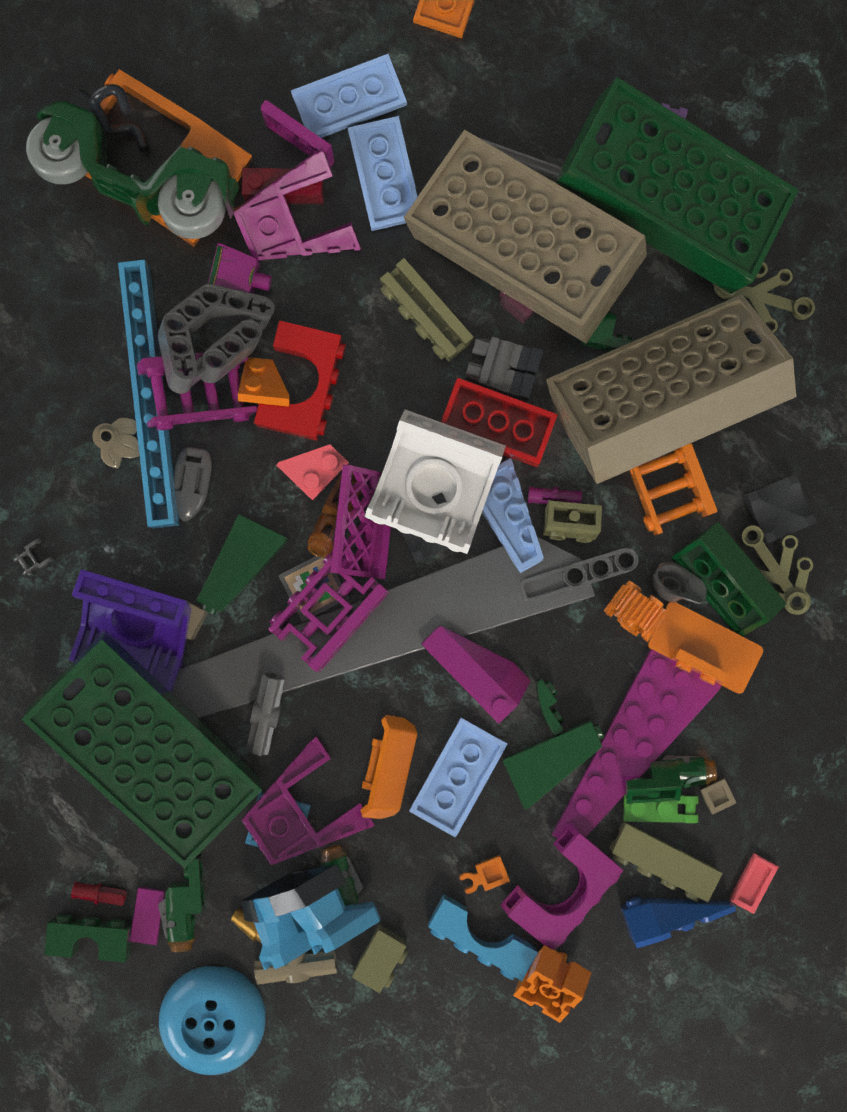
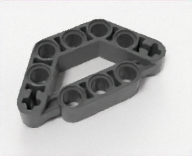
[158,284,275,394]

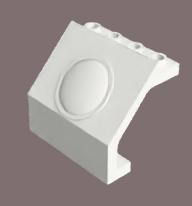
[365,410,506,554]

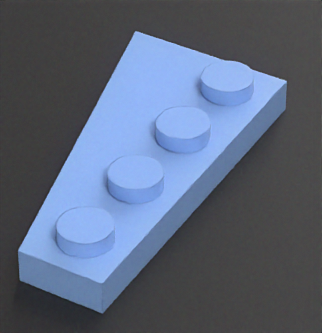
[482,458,544,573]

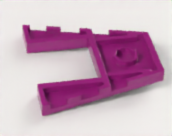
[234,148,361,260]
[241,737,375,865]

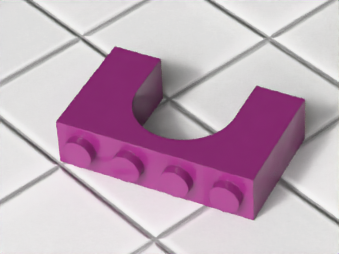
[500,824,624,950]

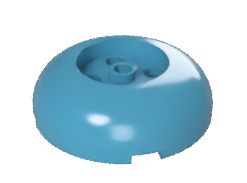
[159,965,266,1075]

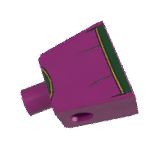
[208,243,272,294]

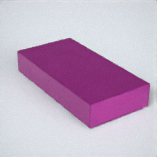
[130,887,166,945]

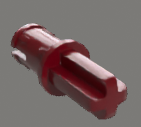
[71,881,127,906]

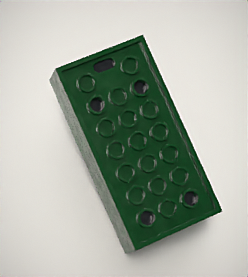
[555,77,798,294]
[21,631,262,868]

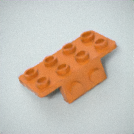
[648,602,763,694]

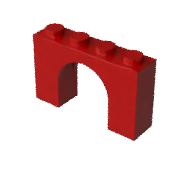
[254,321,346,441]

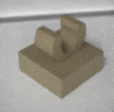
[699,778,736,815]

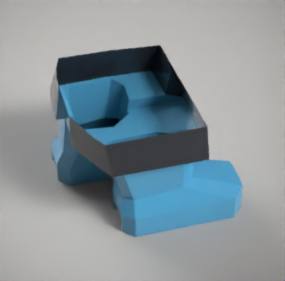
[242,864,380,970]

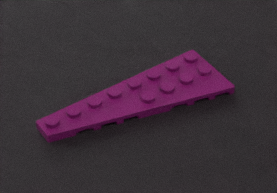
[552,649,721,838]

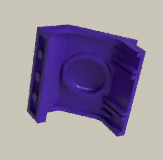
[69,569,192,692]

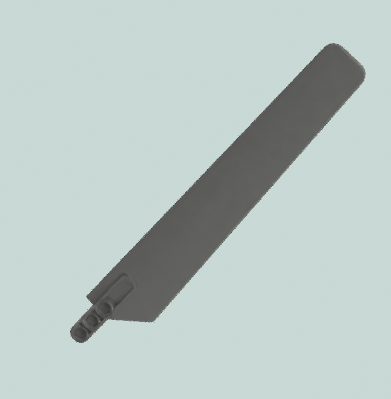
[171,537,639,719]

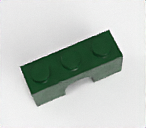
[44,914,132,962]

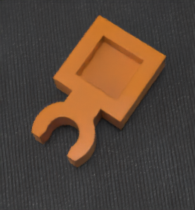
[460,855,510,894]

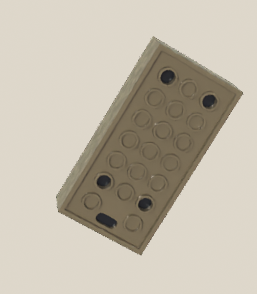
[404,130,647,343]
[546,294,796,484]

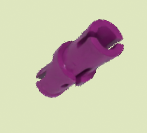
[528,486,582,504]

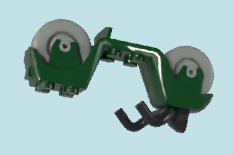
[26,84,239,239]

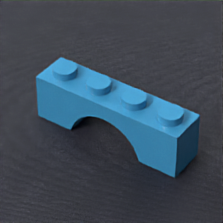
[428,894,538,981]

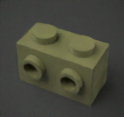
[543,501,602,543]

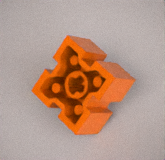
[513,945,592,1023]

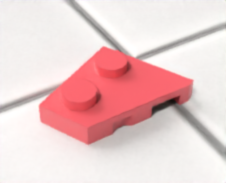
[276,444,350,501]

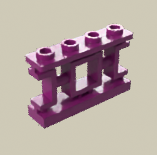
[268,551,389,673]

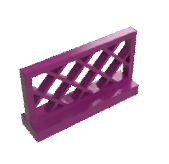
[331,465,391,579]

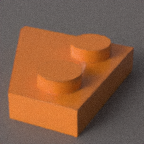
[238,357,290,407]

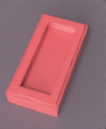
[729,853,779,914]

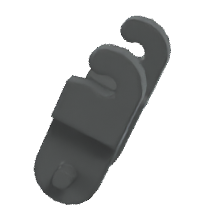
[14,538,54,576]

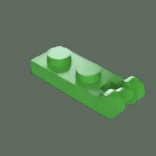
[623,794,698,823]

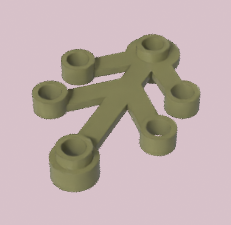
[714,262,815,333]
[741,525,813,615]

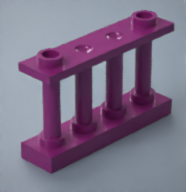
[137,351,257,431]

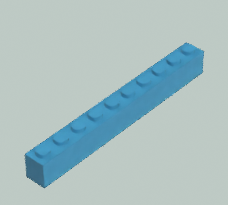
[118,260,180,529]

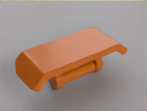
[360,715,417,819]

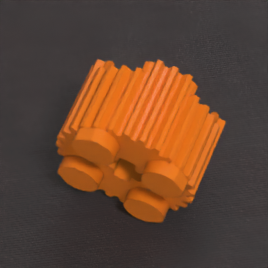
[604,581,666,642]

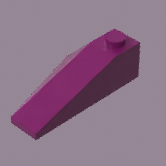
[421,625,531,724]

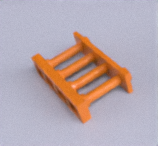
[629,443,718,535]

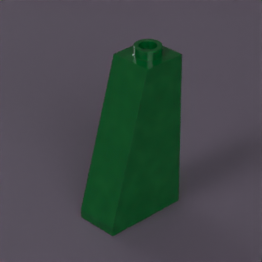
[197,515,289,615]
[503,719,605,809]

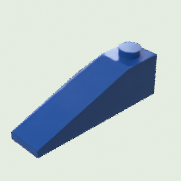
[620,897,736,948]

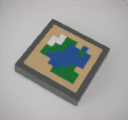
[278,552,349,622]

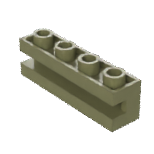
[380,258,473,362]
[609,821,723,902]

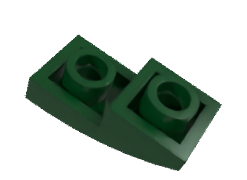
[536,679,564,736]

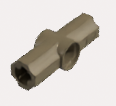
[254,950,337,985]

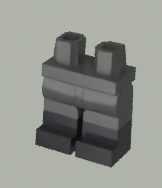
[465,337,543,402]

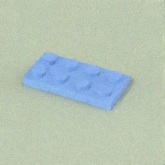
[291,54,407,138]
[348,116,417,231]
[409,718,507,837]

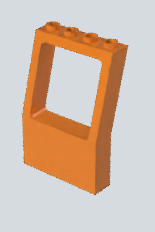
[85,69,252,247]

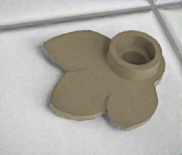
[92,418,140,469]

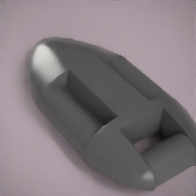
[174,446,212,522]

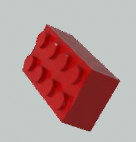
[441,378,558,468]

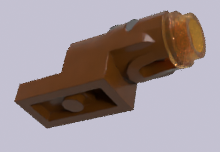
[308,472,367,558]

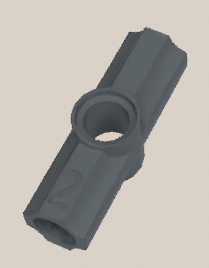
[246,672,286,756]

